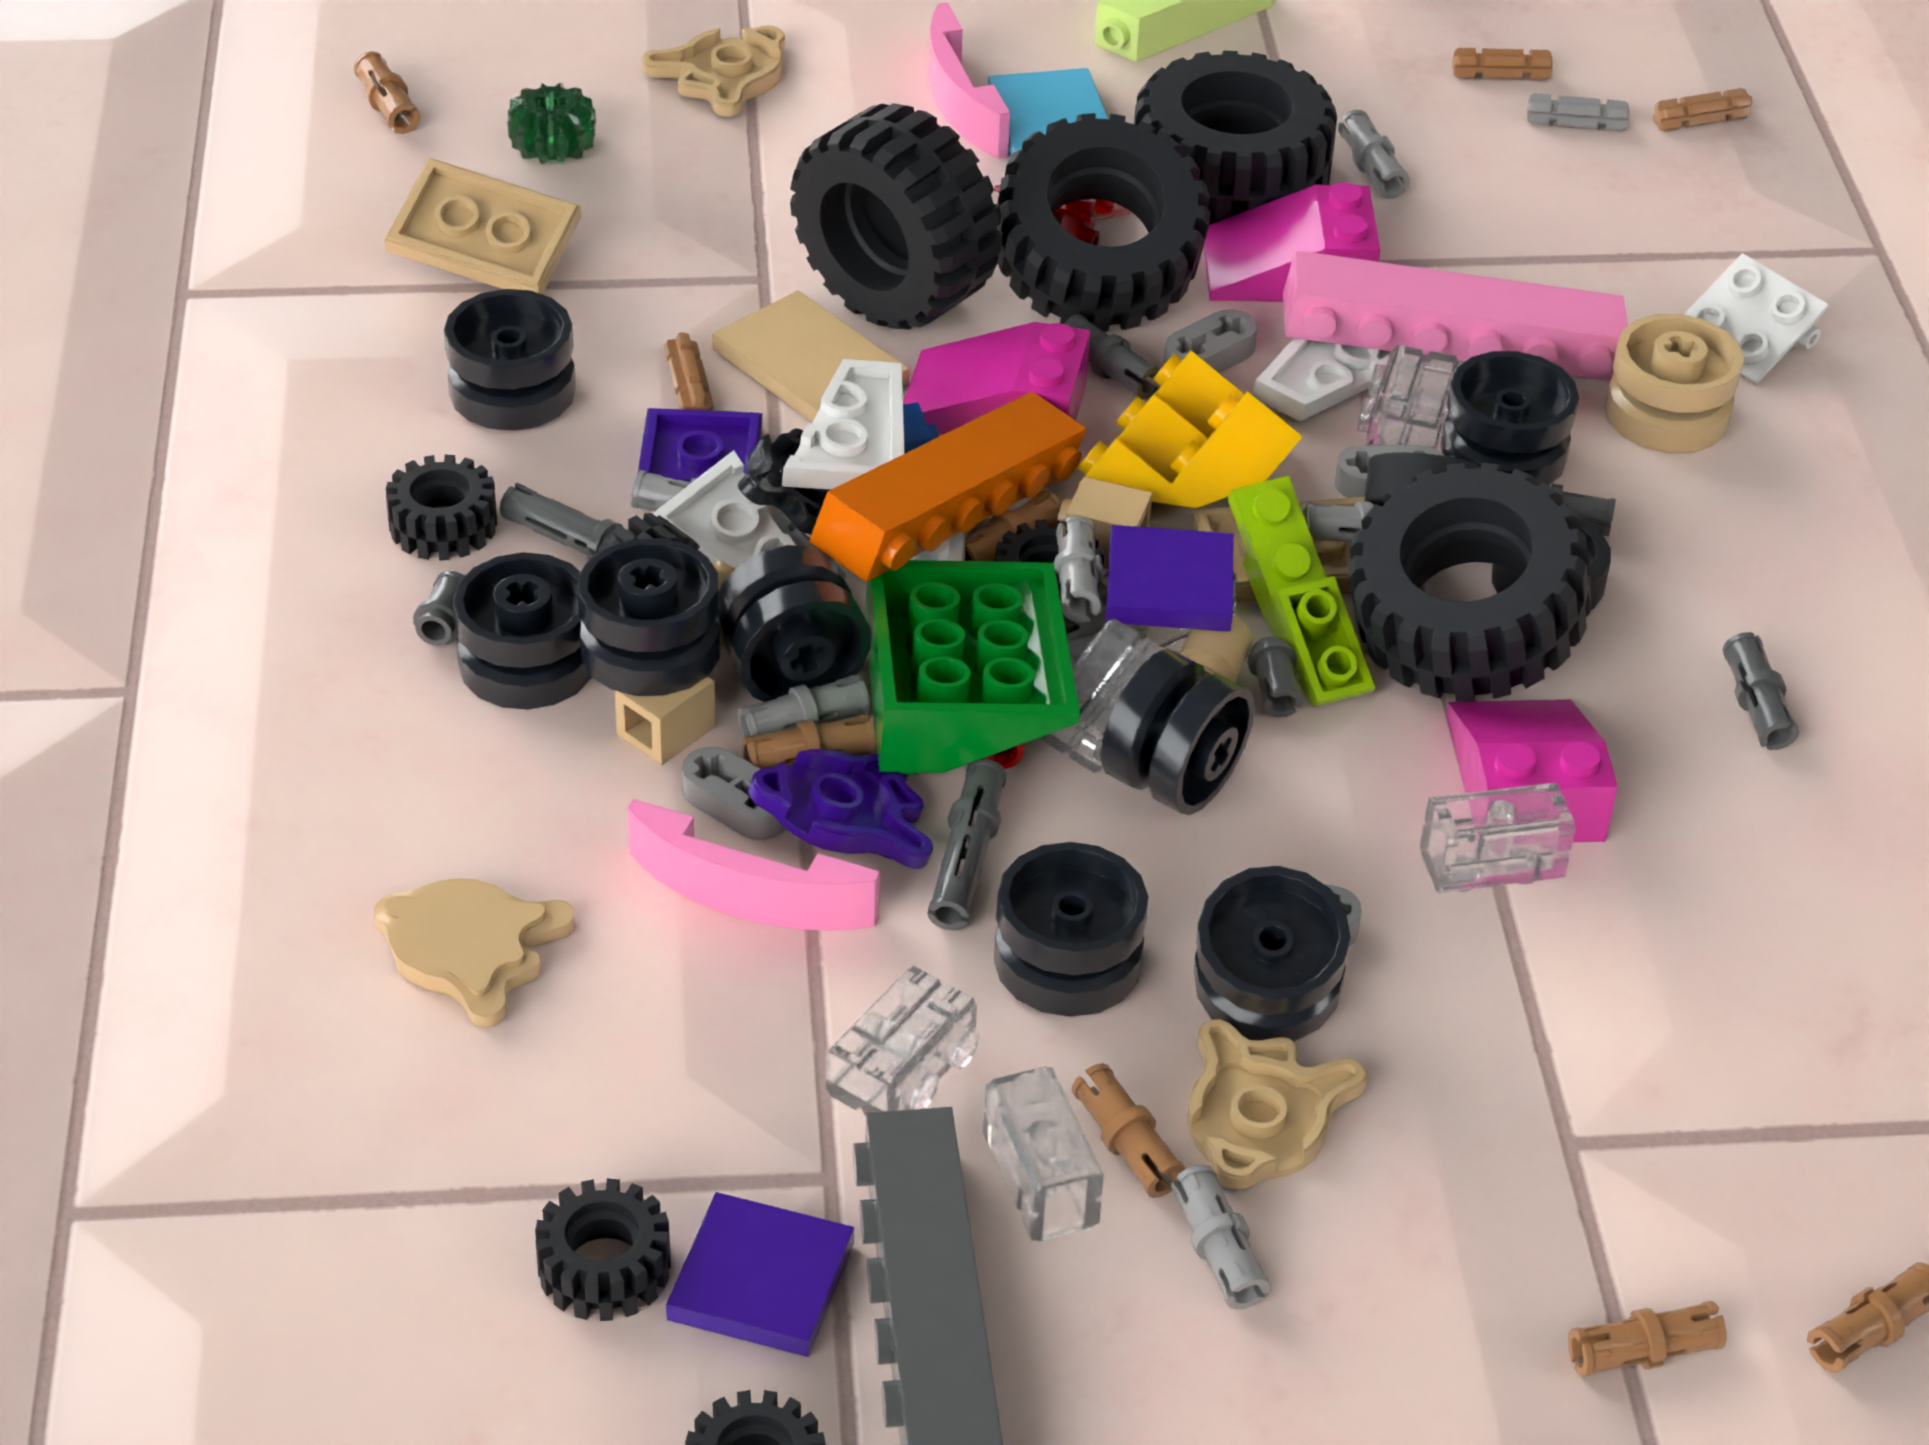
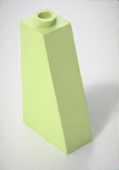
[1095,0,1276,62]

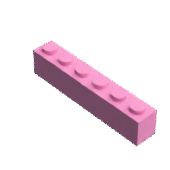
[1283,250,1628,381]

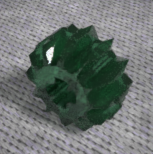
[507,82,596,164]

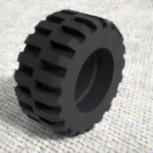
[1134,50,1337,225]
[790,103,1003,330]
[997,113,1210,332]
[1348,463,1591,701]

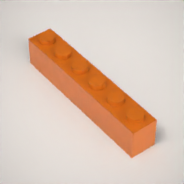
[809,391,1087,582]

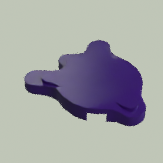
[748,749,933,869]

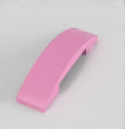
[929,2,1010,158]
[627,799,880,931]

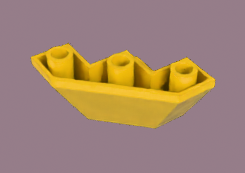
[1077,350,1303,509]

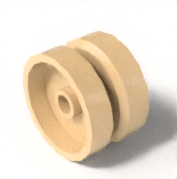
[1605,314,1744,453]

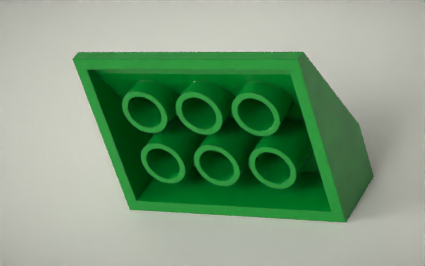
[864,560,1080,774]

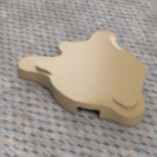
[642,25,785,117]
[374,878,574,1028]
[1187,1019,1368,1189]

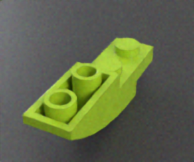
[1228,475,1375,707]

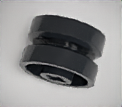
[444,289,576,431]
[1440,351,1579,487]
[577,538,720,696]
[718,545,871,702]
[453,552,592,710]
[1100,648,1256,816]
[994,842,1149,1017]
[1194,866,1351,1042]

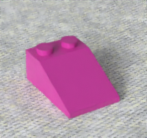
[1204,182,1380,302]
[903,322,1090,435]
[1446,699,1618,845]

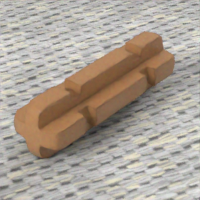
[1452,48,1553,80]
[1653,88,1753,131]
[664,332,714,411]

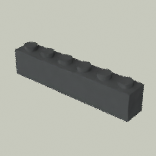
[853,1107,1003,1445]

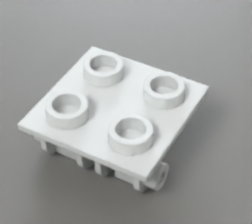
[1684,253,1829,385]

